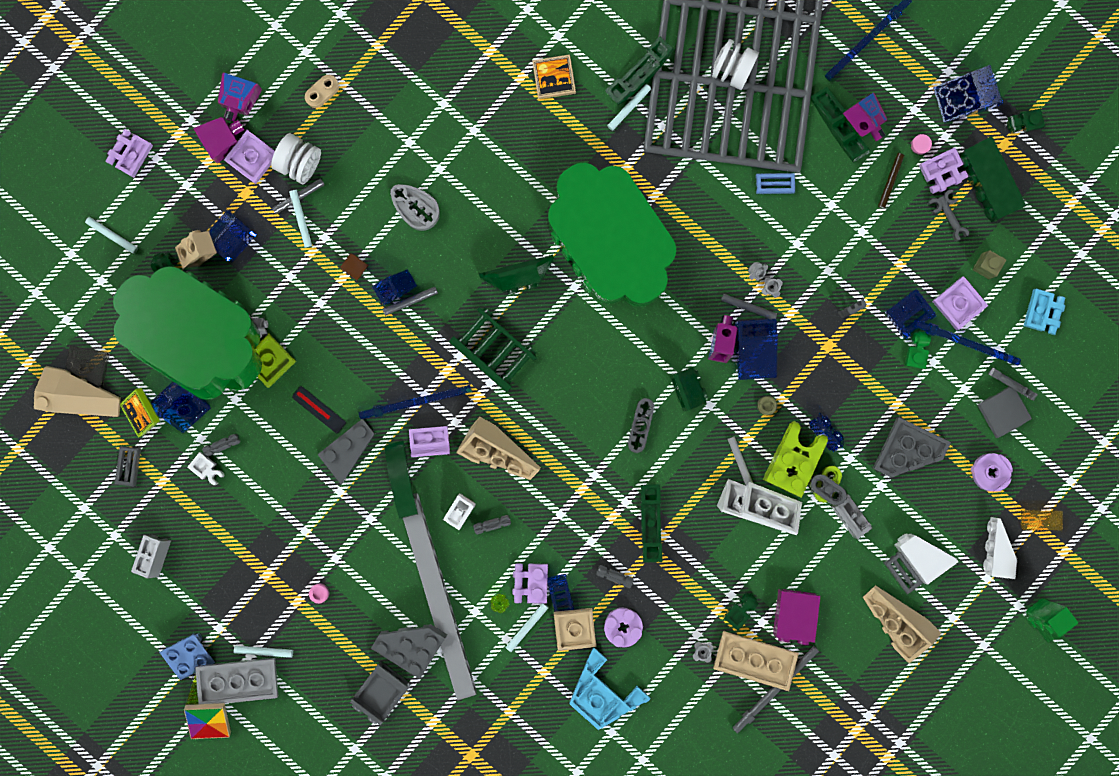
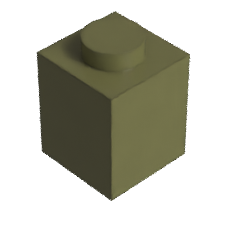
[972,250,1006,279]

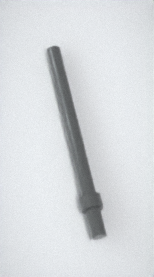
[732,646,819,733]

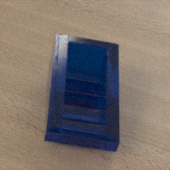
[547,574,574,612]

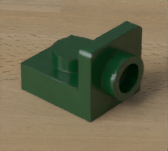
[150,252,175,273]

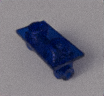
[809,413,844,452]

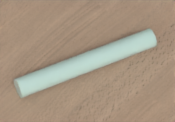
[607,84,651,131]
[289,190,312,248]
[85,217,138,254]
[506,603,548,652]
[234,646,293,658]

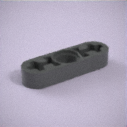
[628,398,654,453]

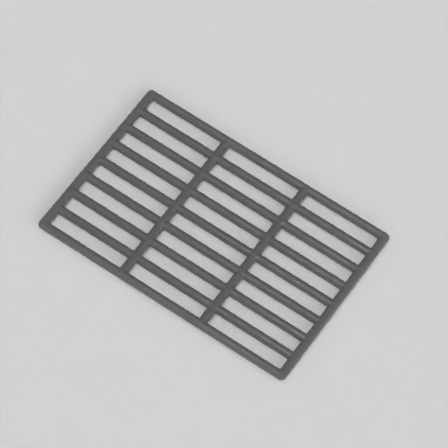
[643,0,823,173]

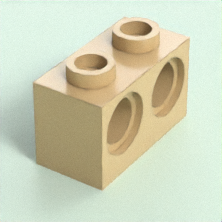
[175,230,217,269]

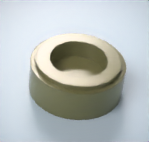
[757,396,777,415]

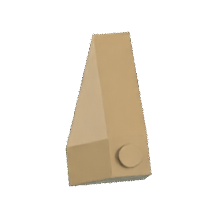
[34,366,121,417]
[456,417,541,480]

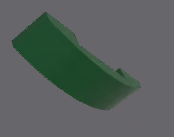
[605,36,673,105]
[385,441,418,519]
[641,484,663,563]

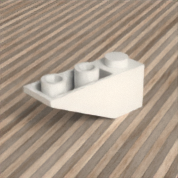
[983,517,1017,579]

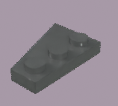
[318,419,375,485]

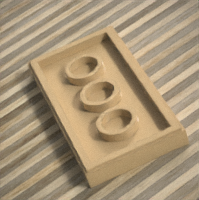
[713,631,799,691]

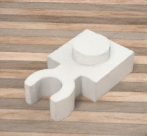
[188,452,224,485]

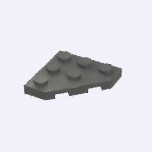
[872,417,951,477]
[371,624,448,679]

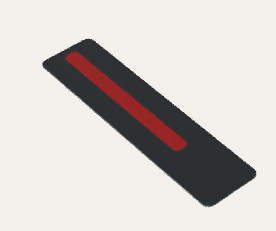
[292,386,346,434]

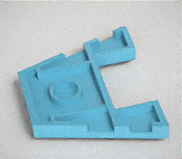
[569,647,651,730]

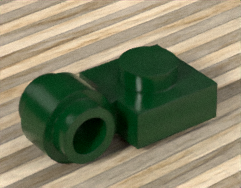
[1006,108,1045,133]
[723,592,759,630]

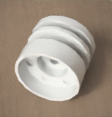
[712,39,759,90]
[271,133,321,185]

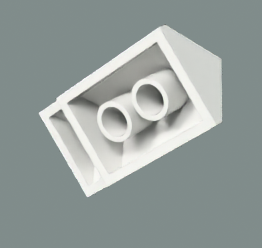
[717,479,802,535]

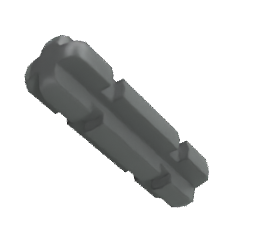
[202,434,240,457]
[473,515,511,535]
[596,565,634,588]

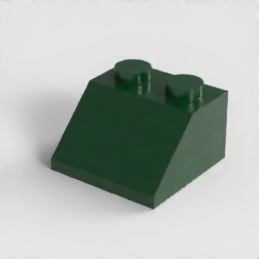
[670,367,708,411]

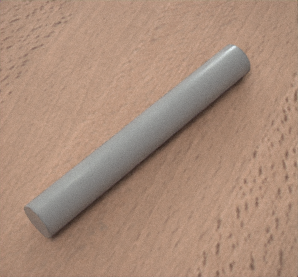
[728,436,753,492]

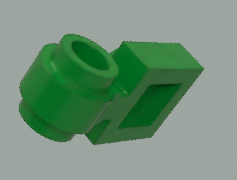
[905,331,931,369]

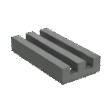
[838,299,867,318]
[115,446,141,487]
[883,551,923,594]

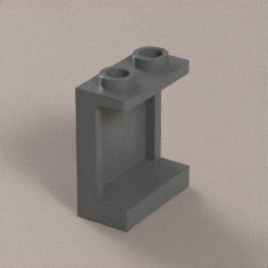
[350,661,411,725]

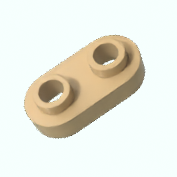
[305,75,339,108]

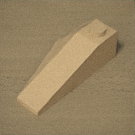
[863,585,942,663]

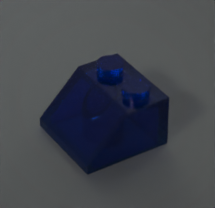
[209,209,257,263]
[151,382,211,433]

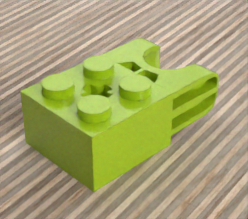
[763,421,828,498]

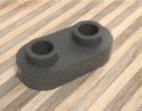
[810,474,846,505]

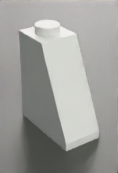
[895,534,958,585]

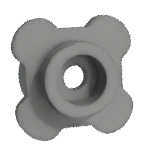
[748,262,768,281]
[761,277,783,298]
[693,642,713,663]

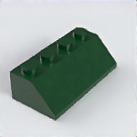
[959,136,1026,223]

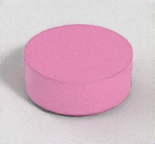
[911,134,932,155]
[309,583,329,603]

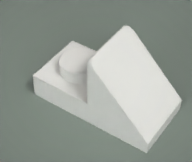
[443,493,476,530]

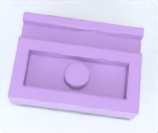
[409,426,450,457]

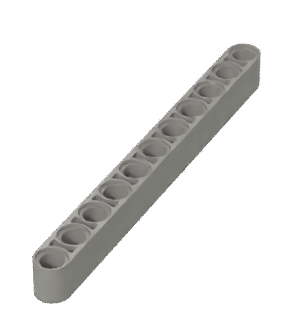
[403,493,477,700]

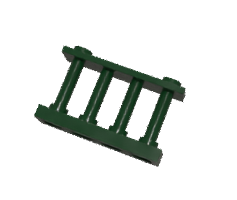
[449,307,537,393]

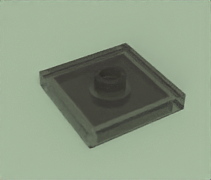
[65,345,110,389]

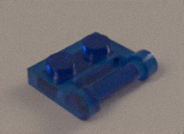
[884,289,936,339]

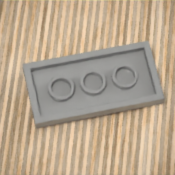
[195,658,278,704]

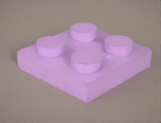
[224,130,275,184]
[932,276,988,330]

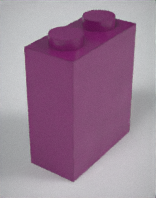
[773,589,820,645]

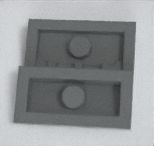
[978,386,1032,438]

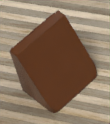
[340,253,368,281]

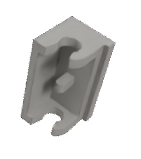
[831,494,872,539]
[131,535,171,578]

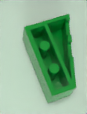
[1024,598,1078,643]

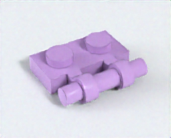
[105,129,153,178]
[919,148,968,194]
[512,563,548,603]

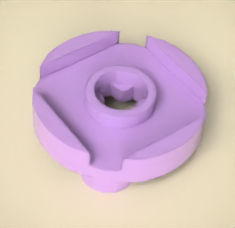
[971,453,1013,491]
[604,607,643,647]

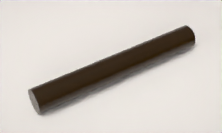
[878,153,905,209]

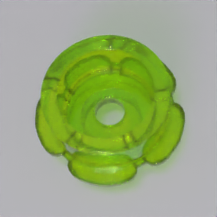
[490,594,509,613]

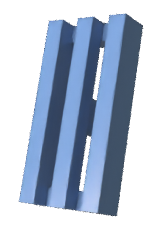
[756,173,795,194]

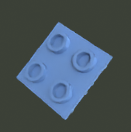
[159,633,215,680]

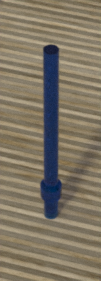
[825,0,912,81]
[913,319,1021,366]
[359,385,472,419]

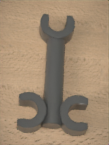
[927,190,969,242]
[988,368,1038,401]

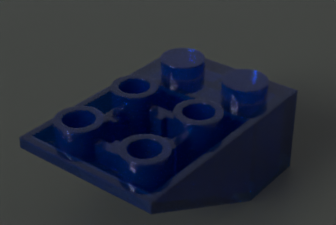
[933,65,1004,123]
[734,319,778,380]

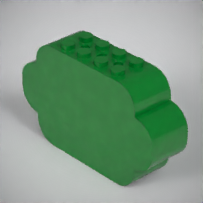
[548,163,676,307]
[113,267,262,400]

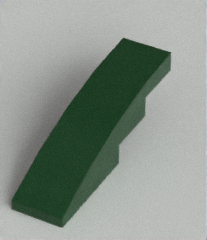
[811,87,870,163]

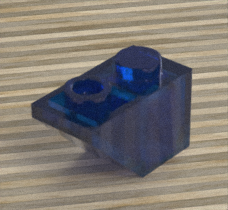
[372,269,417,305]

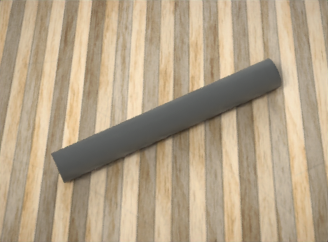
[272,178,325,214]
[383,287,438,316]
[721,294,777,321]

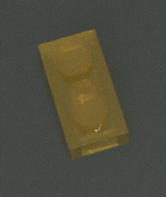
[1021,510,1063,530]

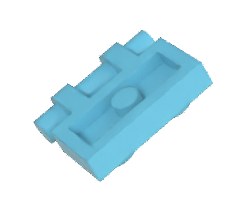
[1023,289,1065,335]

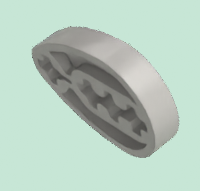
[390,184,440,231]

